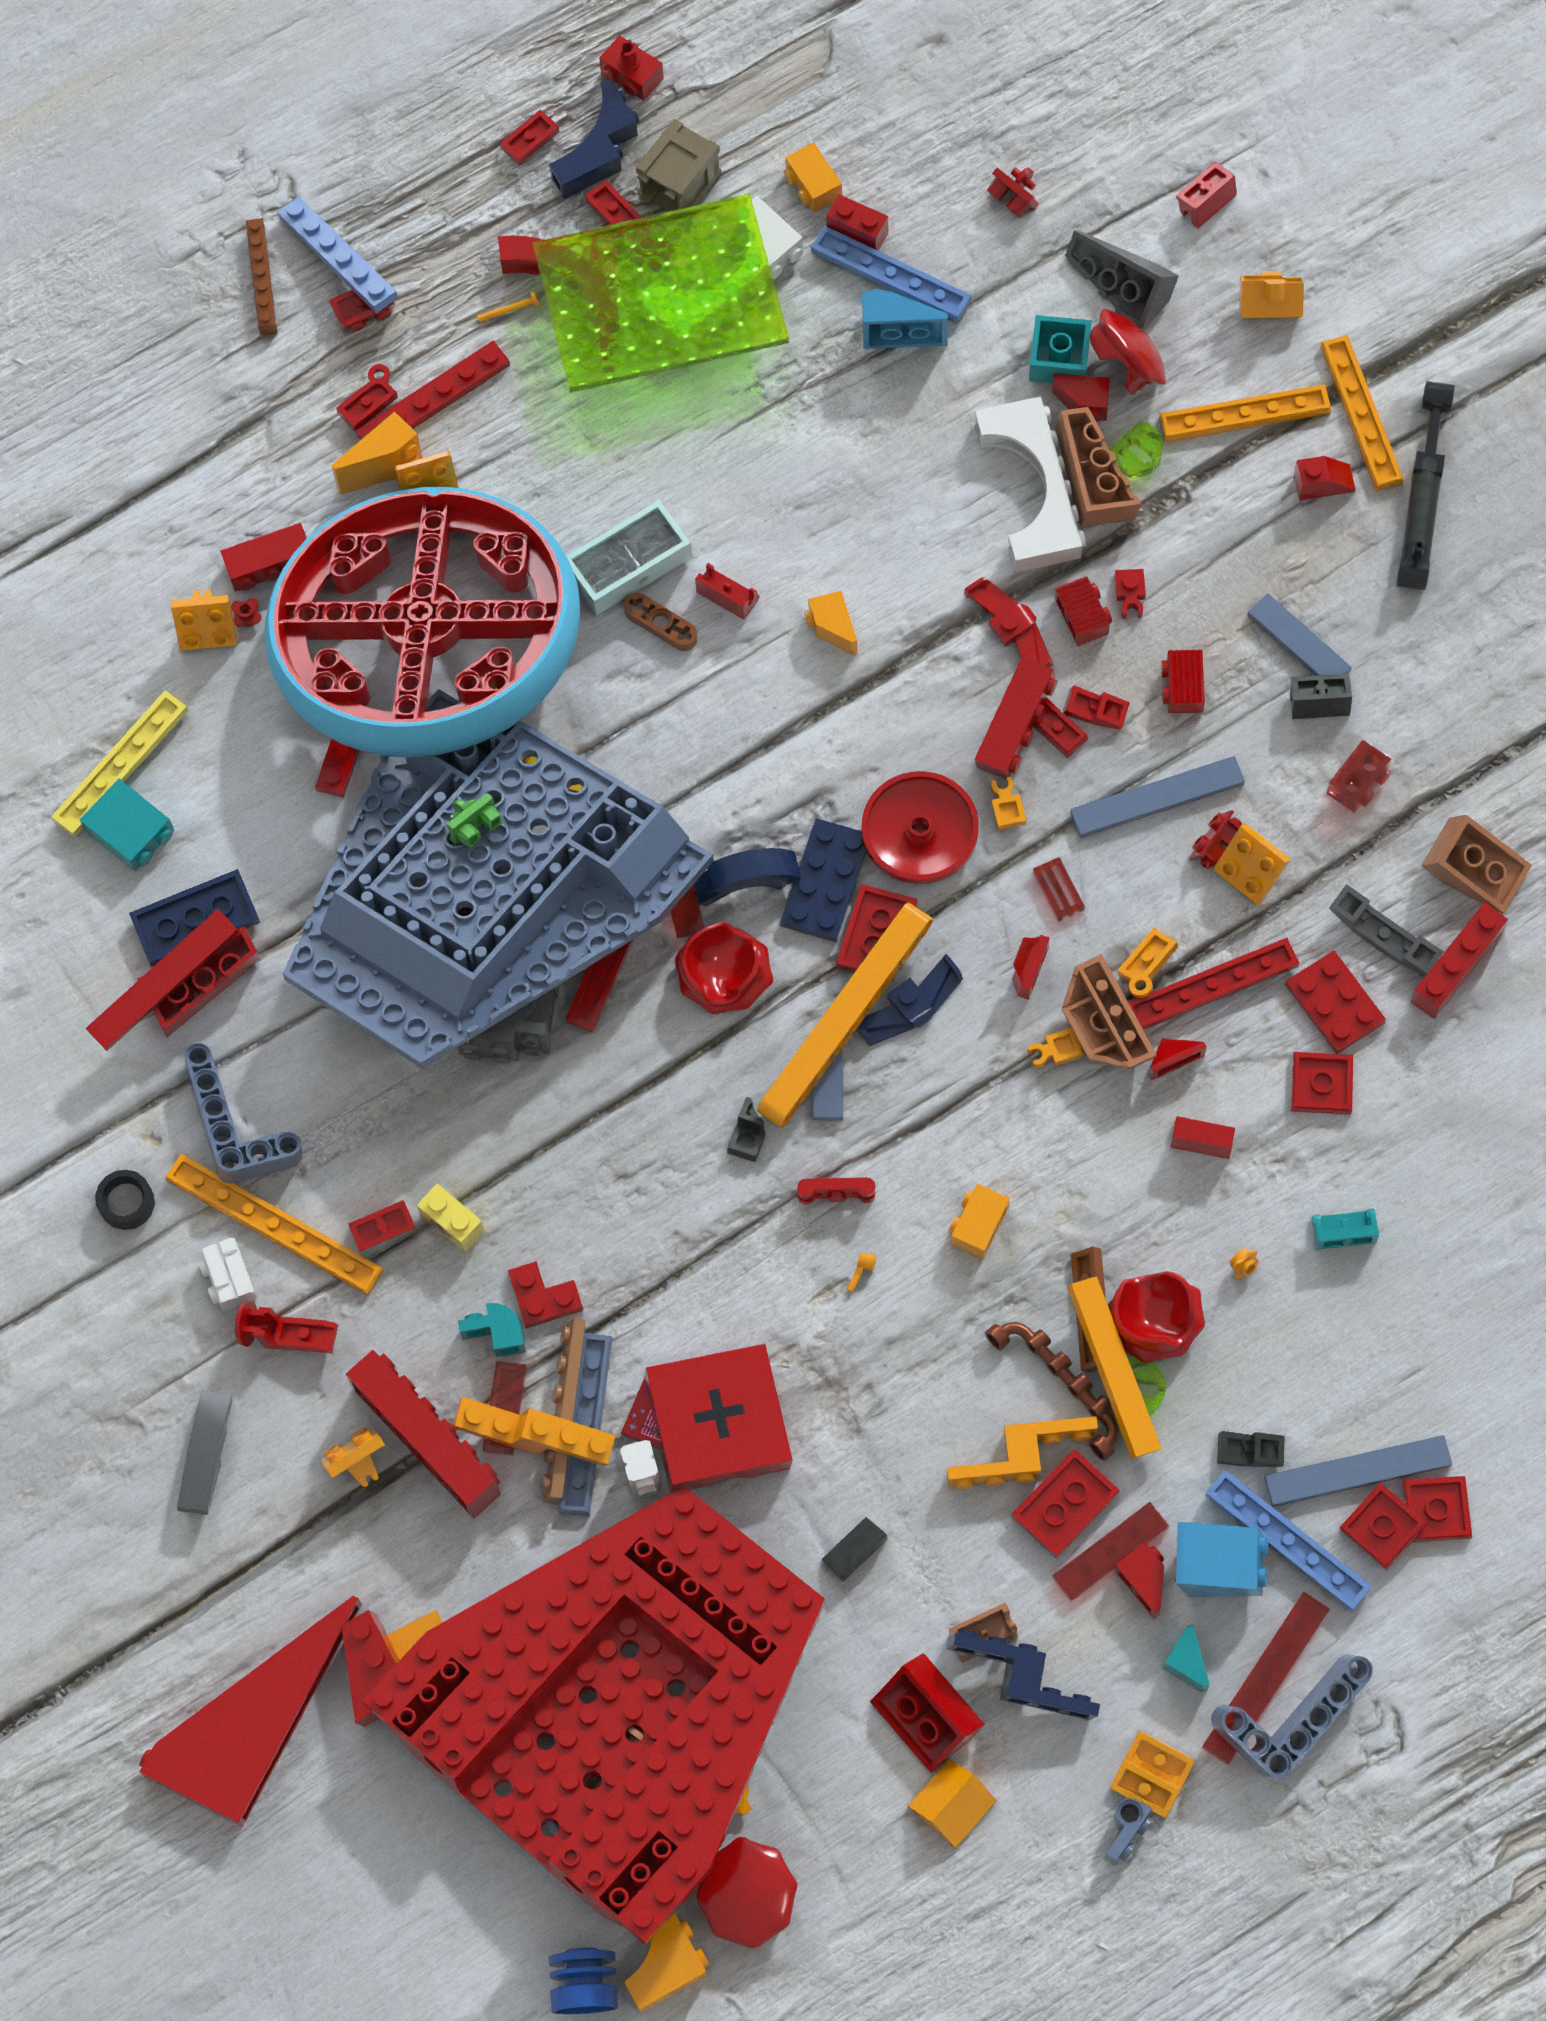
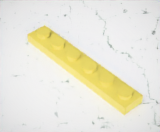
[51,690,188,837]

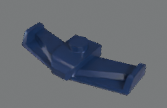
[856,954,963,1046]

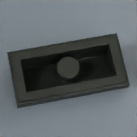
[822,1517,887,1582]

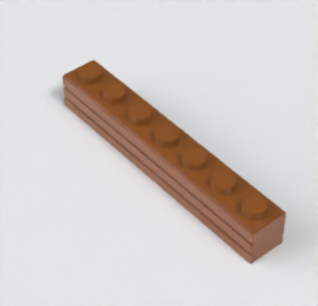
[246,218,278,335]

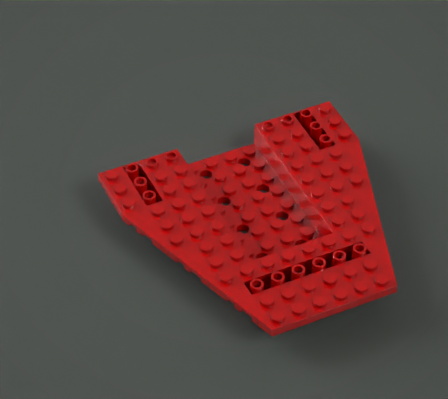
[362,1485,825,1945]

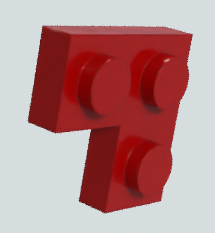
[508,1261,584,1329]

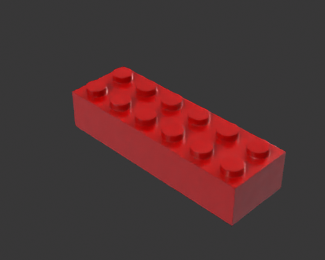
[346,1350,501,1519]

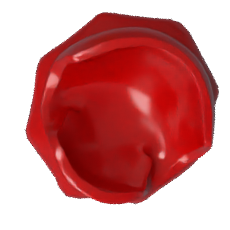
[1090,309,1166,395]
[675,922,773,1014]
[1107,1271,1205,1363]
[696,1837,797,1949]

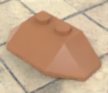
[1062,954,1157,1069]

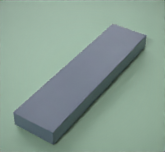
[1247,593,1352,675]

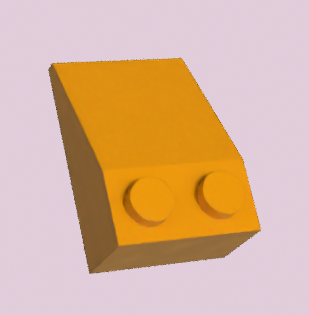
[331,412,423,494]

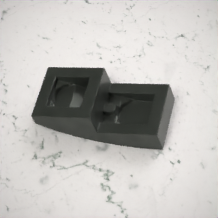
[1217,1431,1285,1467]

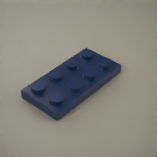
[780,818,867,943]
[129,869,260,967]

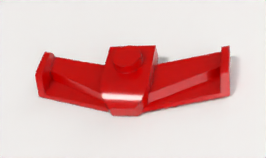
[964,577,1054,667]

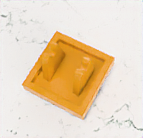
[171,589,237,651]
[1213,823,1291,905]
[320,1427,385,1487]

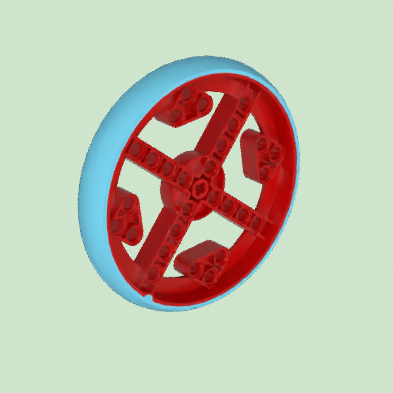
[265,487,580,757]

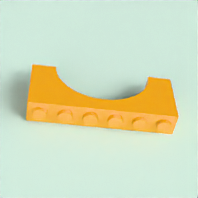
[624,1908,710,2013]

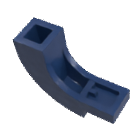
[694,848,801,906]

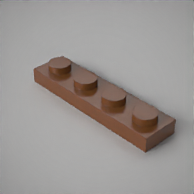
[1071,1247,1106,1373]

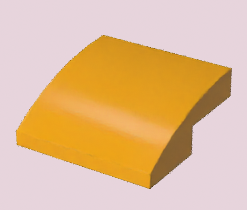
[1110,1730,1196,1818]

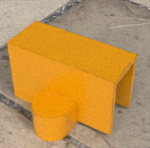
[1239,271,1304,318]

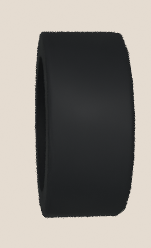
[95,1169,155,1230]

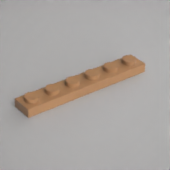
[540,1318,586,1504]

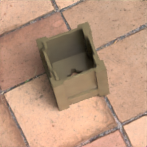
[636,119,722,223]

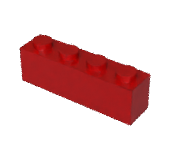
[974,656,1058,780]
[1411,903,1508,1019]

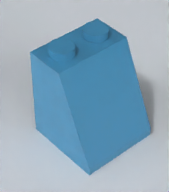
[1176,1522,1269,1597]

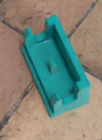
[1311,1208,1379,1250]

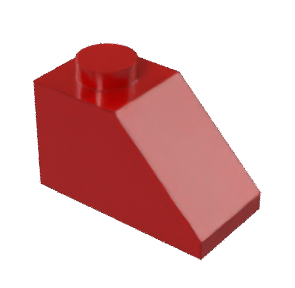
[1052,374,1110,422]
[1294,456,1356,501]
[1114,1542,1164,1619]

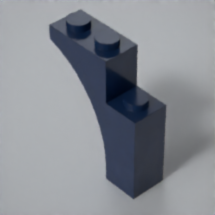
[549,79,639,199]

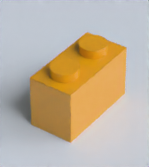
[784,142,842,213]
[948,1184,1010,1259]

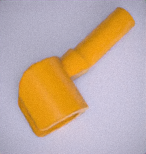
[846,1253,876,1292]

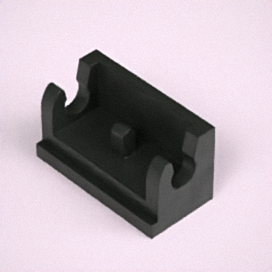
[1290,673,1352,719]

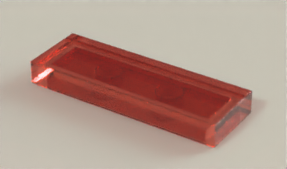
[482,1361,527,1456]

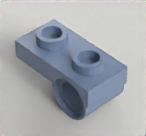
[1104,1798,1153,1866]

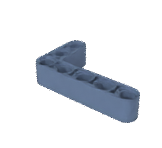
[185,1043,302,1183]
[1211,1654,1373,1779]

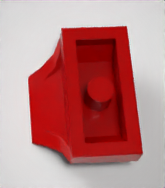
[1012,935,1050,1000]

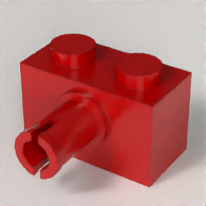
[599,35,664,101]

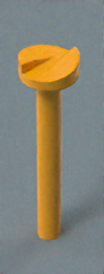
[477,291,541,322]

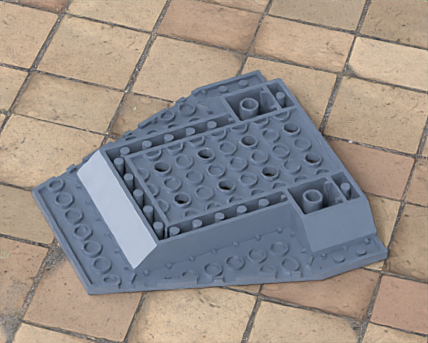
[283,689,714,1069]

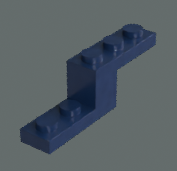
[946,1630,1100,1720]

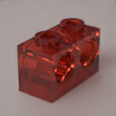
[1326,740,1392,813]

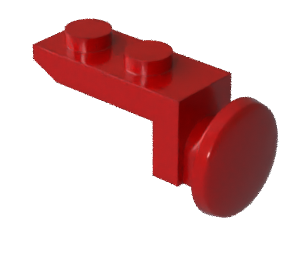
[235,1301,339,1354]

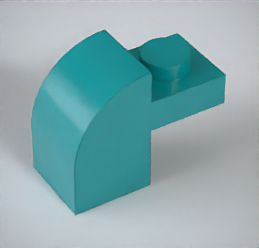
[458,1303,526,1358]

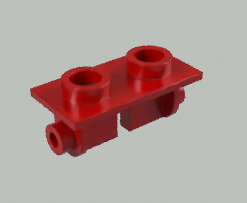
[1189,810,1242,869]

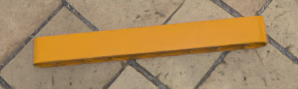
[757,902,933,1128]

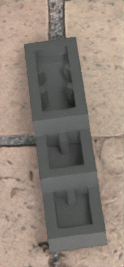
[177,1390,233,1515]

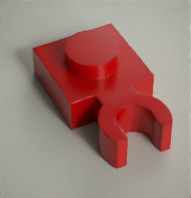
[1114,569,1146,619]

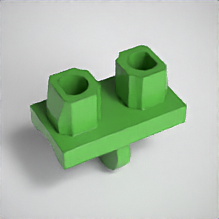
[447,792,502,848]

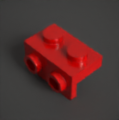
[329,290,395,333]

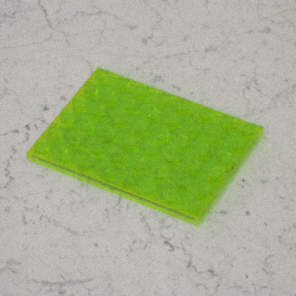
[533,193,789,393]

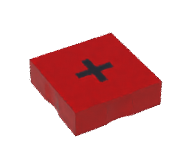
[644,1344,793,1493]

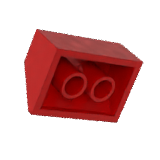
[870,1653,985,1773]

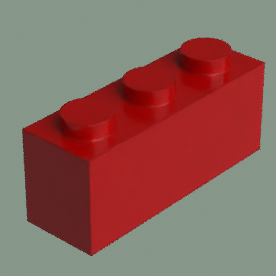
[220,522,307,592]

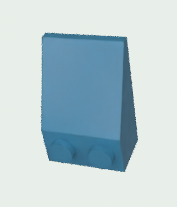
[862,289,948,349]

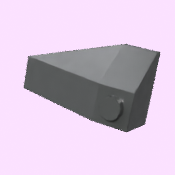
[1065,230,1179,329]

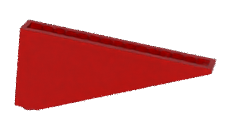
[139,1596,362,1827]

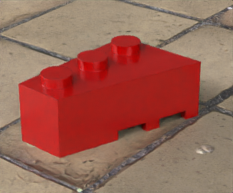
[341,1610,399,1727]

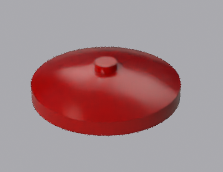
[862,771,979,884]

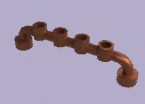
[985,1322,1119,1461]

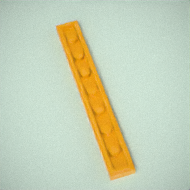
[165,1154,384,1296]

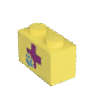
[417,1184,485,1253]

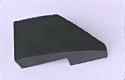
[727,1097,766,1162]

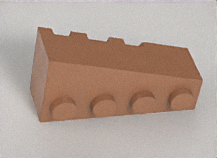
[1055,407,1141,527]

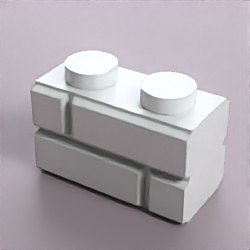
[198,1238,257,1311]
[620,1440,661,1498]

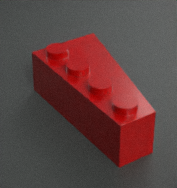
[138,926,260,1038]

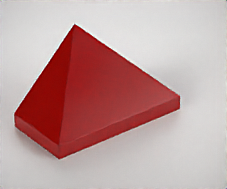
[1149,1038,1207,1081]

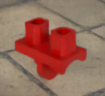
[987,167,1039,217]

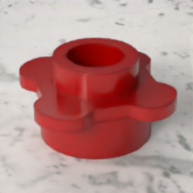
[231,598,262,627]

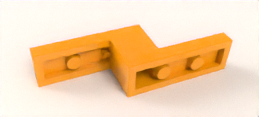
[452,1397,616,1467]
[947,1416,1098,1490]

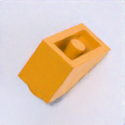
[804,591,857,654]

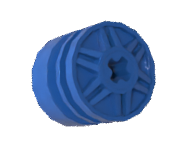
[549,1948,619,2015]

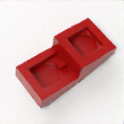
[1063,685,1130,729]

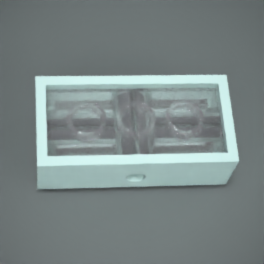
[566,500,692,616]

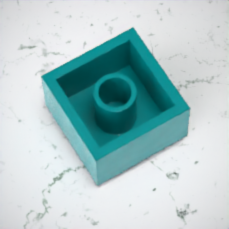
[1029,315,1092,383]

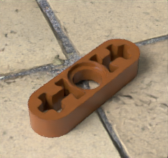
[624,593,697,651]

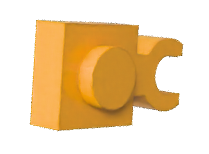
[991,777,1027,831]
[1027,1028,1083,1068]

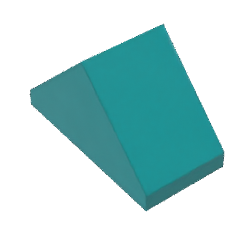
[1163,1624,1209,1692]

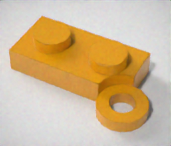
[1117,927,1178,998]

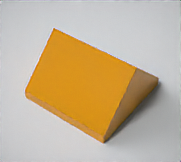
[908,1759,997,1849]

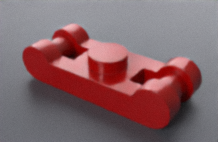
[797,1177,876,1205]

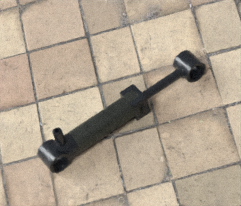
[1397,381,1455,590]

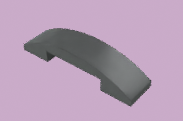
[1329,884,1444,976]

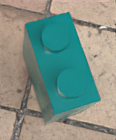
[79,779,174,871]

